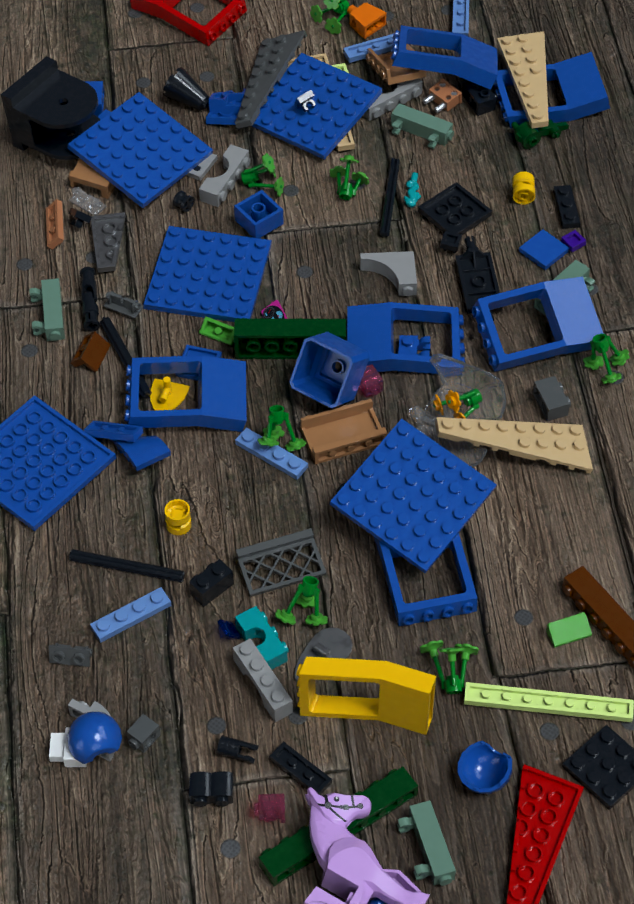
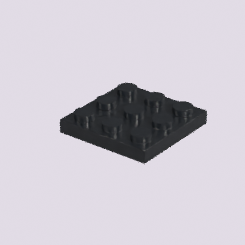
[418,182,492,235]
[562,724,634,810]

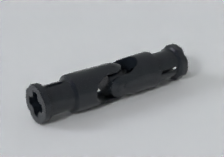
[80,267,100,332]

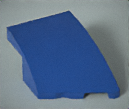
[206,88,246,125]
[113,436,171,471]

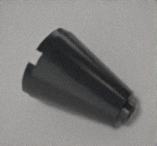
[163,67,209,110]

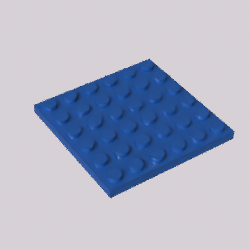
[252,53,382,160]
[68,92,213,208]
[143,226,272,322]
[0,395,116,531]
[330,418,497,574]

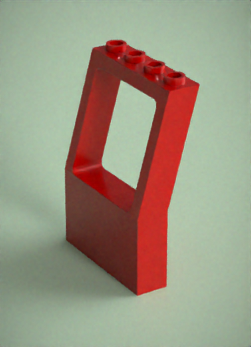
[130,0,247,46]

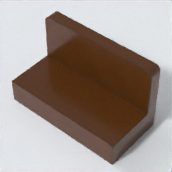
[70,331,110,372]

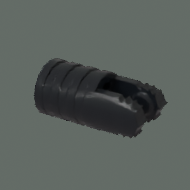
[217,735,259,764]

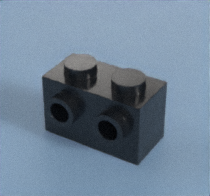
[462,81,497,116]
[189,559,234,607]

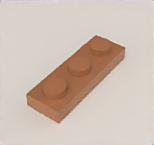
[46,199,64,250]

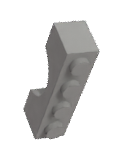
[363,78,423,121]
[199,144,251,207]
[232,638,293,722]

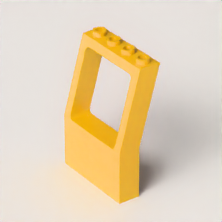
[296,656,436,735]

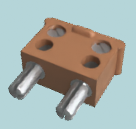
[423,79,462,113]

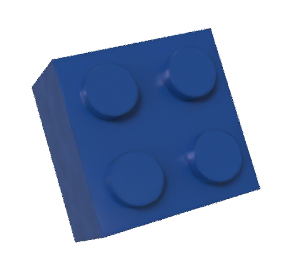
[234,190,284,238]

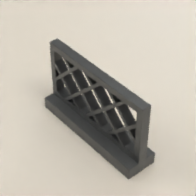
[235,528,326,597]

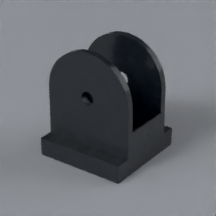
[1,56,100,160]

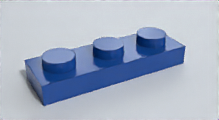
[84,420,144,442]

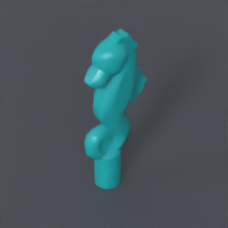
[404,172,421,208]

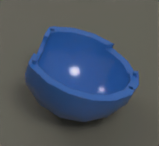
[67,711,122,764]
[458,741,512,794]

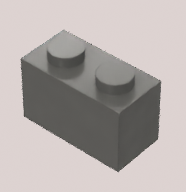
[533,376,571,421]

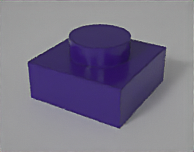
[561,230,586,252]

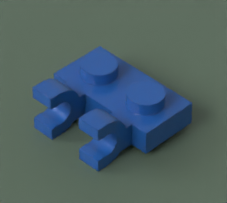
[398,335,431,356]

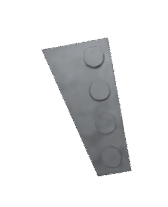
[91,212,126,273]

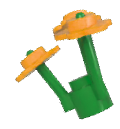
[433,388,482,419]

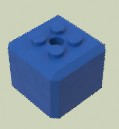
[289,332,370,408]

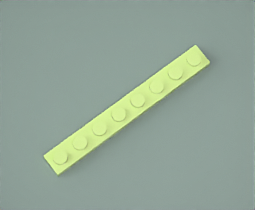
[464,682,634,722]

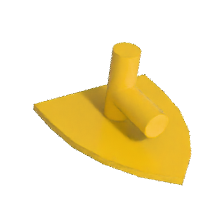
[150,376,190,410]

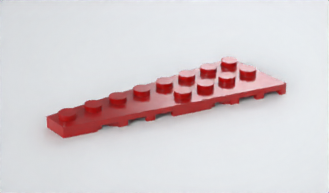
[507,764,584,904]

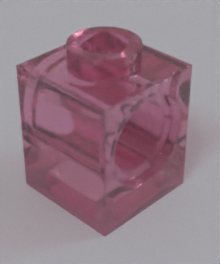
[359,364,383,398]

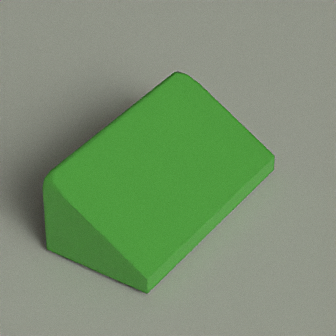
[199,316,234,346]
[546,612,592,648]

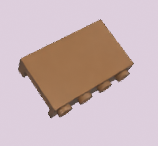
[366,44,426,85]
[69,159,116,199]
[300,399,387,464]

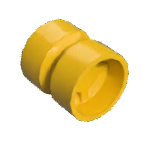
[512,172,535,205]
[165,499,191,535]

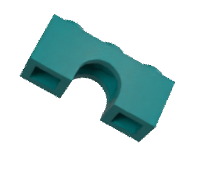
[235,606,289,669]

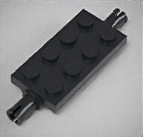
[455,236,503,321]

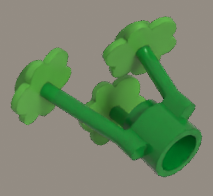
[329,155,369,200]

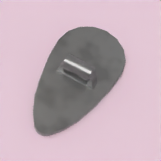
[295,627,352,682]

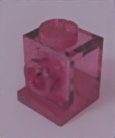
[254,793,286,823]

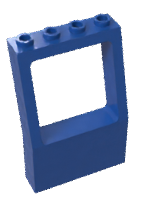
[391,25,498,90]
[494,52,610,128]
[472,276,604,372]
[347,302,466,376]
[124,355,247,432]
[373,534,477,626]

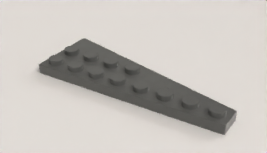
[235,30,307,129]

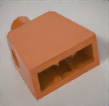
[347,3,387,39]

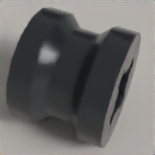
[173,191,195,212]

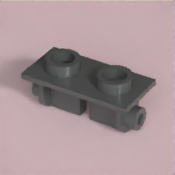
[104,291,144,319]
[49,643,93,667]

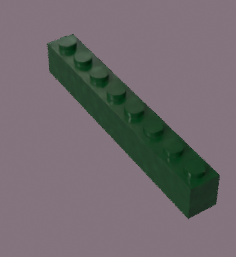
[259,766,418,886]

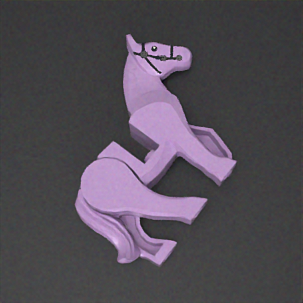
[303,787,430,904]

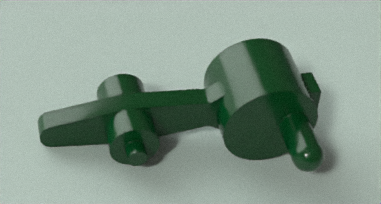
[511,120,569,149]

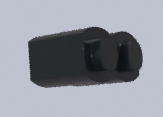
[189,771,234,807]

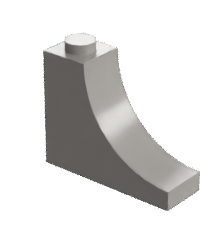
[360,251,417,296]

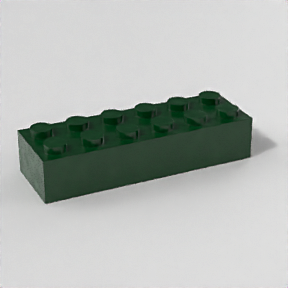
[234,318,346,359]

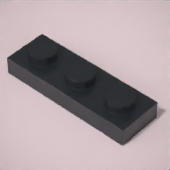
[553,185,580,229]
[269,741,332,795]

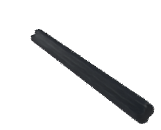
[380,158,400,237]
[100,317,152,398]
[69,549,185,582]

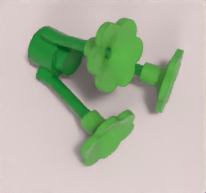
[420,640,479,694]

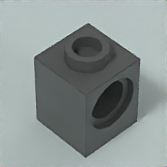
[126,714,161,753]

